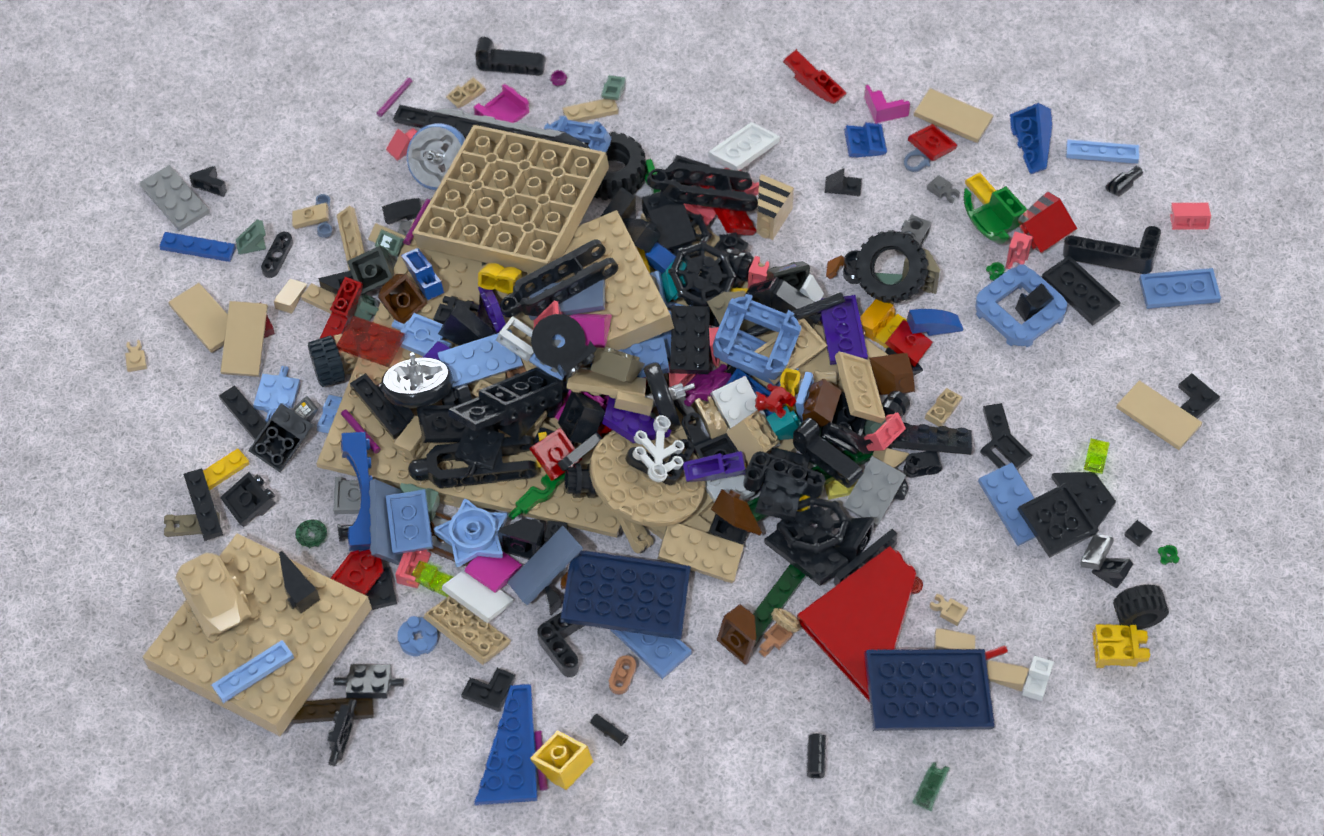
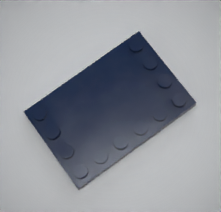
[560,550,691,640]
[864,649,995,731]

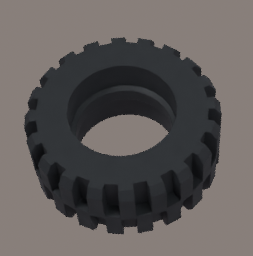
[584,132,646,201]
[855,230,929,303]

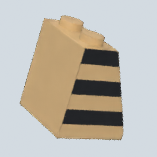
[756,174,794,240]

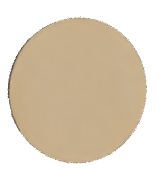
[590,431,706,527]

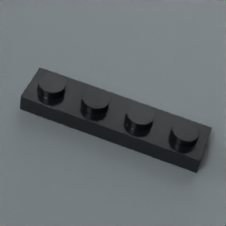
[350,373,408,439]
[219,385,267,441]
[183,468,223,541]
[834,529,898,586]

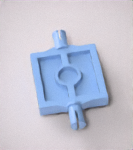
[392,313,452,357]
[253,366,300,423]

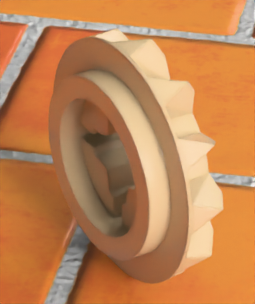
[771,609,801,633]

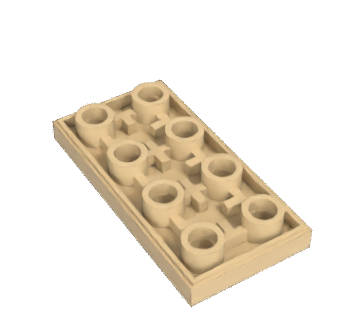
[914,88,993,143]
[168,283,228,353]
[220,301,268,377]
[567,368,646,399]
[1116,380,1202,450]
[424,596,511,665]

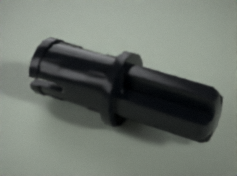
[590,714,629,746]

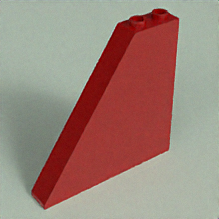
[797,546,916,703]

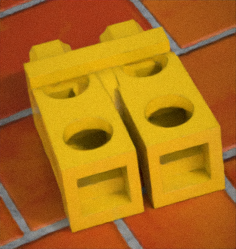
[1092,624,1150,668]

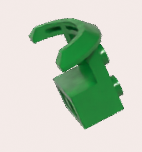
[963,186,1028,244]

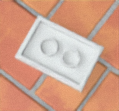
[442,569,514,623]

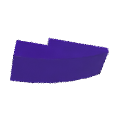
[683,451,747,482]

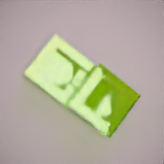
[1083,438,1110,474]
[411,561,453,597]

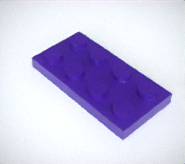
[478,287,506,333]
[820,295,868,365]

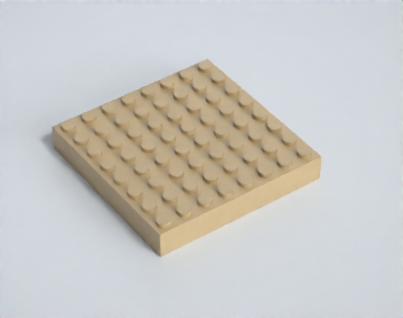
[413,125,609,277]
[480,210,674,371]
[143,533,372,736]

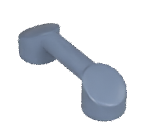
[316,194,332,238]

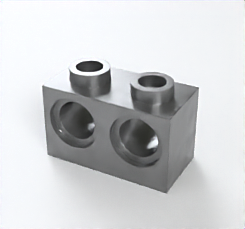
[895,214,931,254]

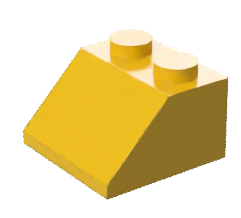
[530,730,593,790]

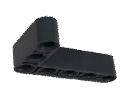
[1063,226,1161,274]
[537,612,584,677]

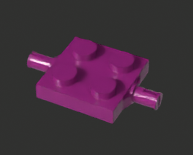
[684,364,731,407]

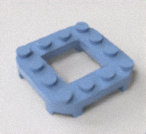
[544,116,611,152]
[975,264,1067,348]
[713,294,801,380]

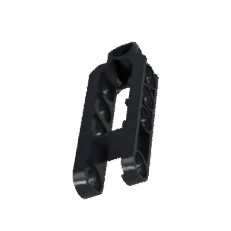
[647,162,758,212]
[500,239,618,318]
[408,435,538,489]

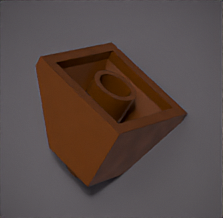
[378,274,427,324]
[869,353,915,395]
[711,489,762,536]
[716,604,756,666]

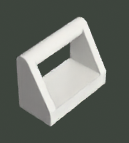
[496,316,534,362]

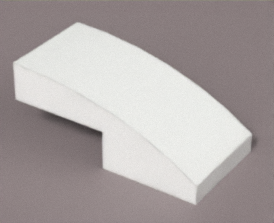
[1022,656,1054,701]

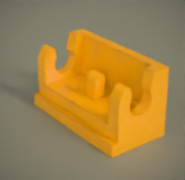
[860,299,895,342]

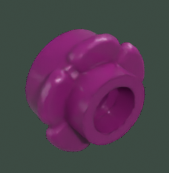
[550,70,567,86]

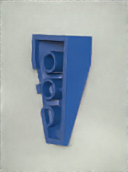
[1010,103,1053,174]

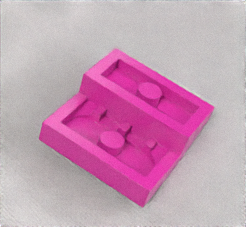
[464,551,522,593]

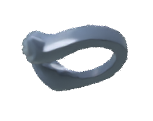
[904,148,931,172]

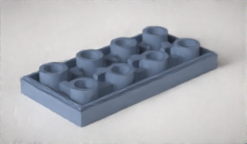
[529,279,605,320]
[369,479,402,565]
[507,526,583,605]

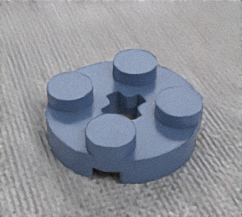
[398,616,438,657]

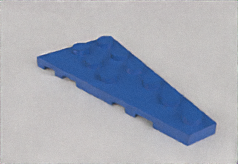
[474,684,538,806]

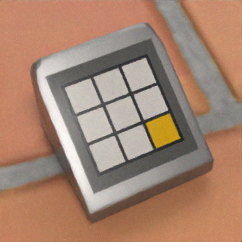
[292,396,318,421]

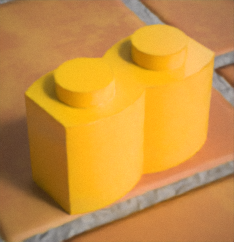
[478,263,522,294]
[780,368,802,412]

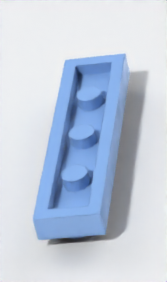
[1066,140,1139,164]
[211,640,294,703]

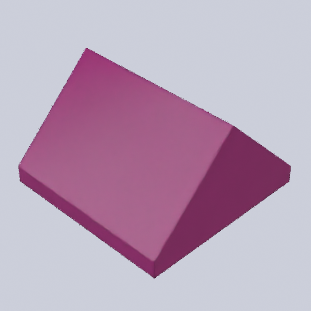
[569,314,612,348]

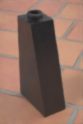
[438,301,497,346]

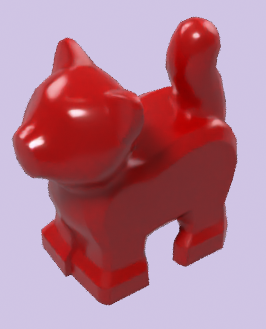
[755,384,796,418]

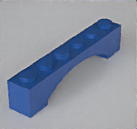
[341,432,373,551]

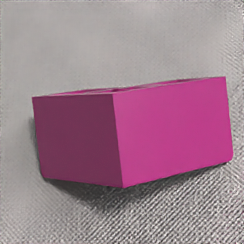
[864,84,910,124]

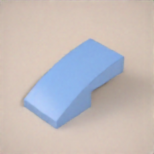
[317,395,343,433]

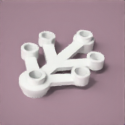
[633,415,684,482]

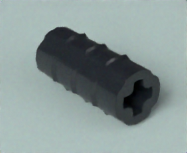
[806,733,826,779]

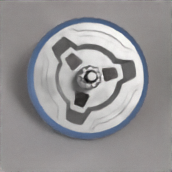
[407,123,465,190]

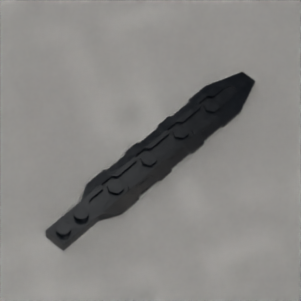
[393,104,590,149]

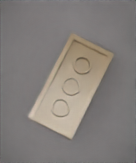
[754,318,828,385]
[835,351,886,423]
[657,523,744,583]

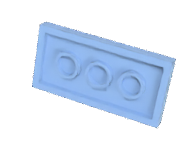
[438,329,523,389]

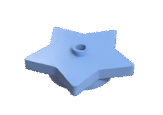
[434,499,508,567]

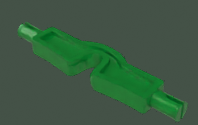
[508,472,565,520]

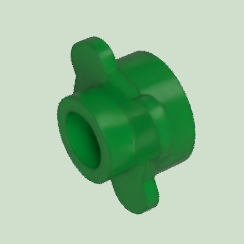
[986,262,1005,281]
[1157,545,1180,565]

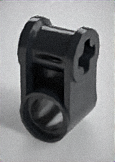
[681,412,711,447]
[903,451,943,478]

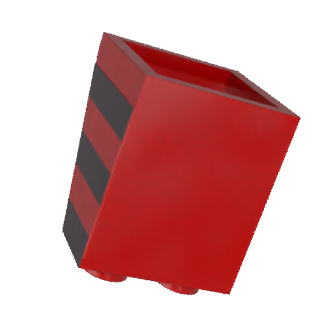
[1017,192,1078,253]

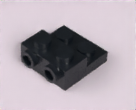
[220,472,276,527]

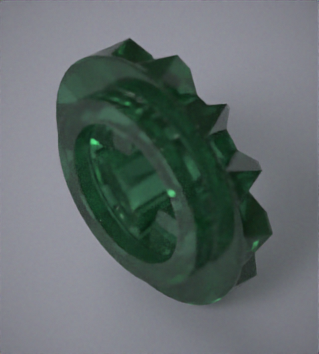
[295,519,327,549]

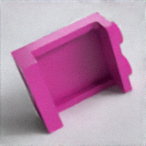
[474,83,530,123]

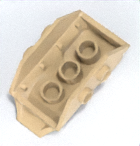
[175,553,252,638]

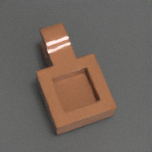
[759,622,793,657]

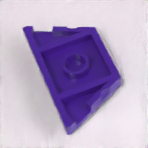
[602,397,672,444]

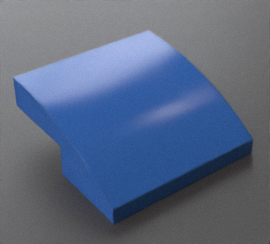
[844,122,887,158]

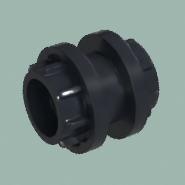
[718,247,754,283]
[564,463,597,498]

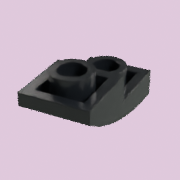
[382,198,422,225]

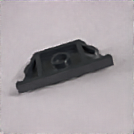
[1051,472,1116,528]

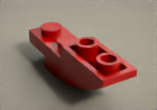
[783,49,847,104]
[319,277,363,340]

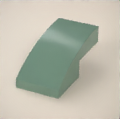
[601,75,626,100]

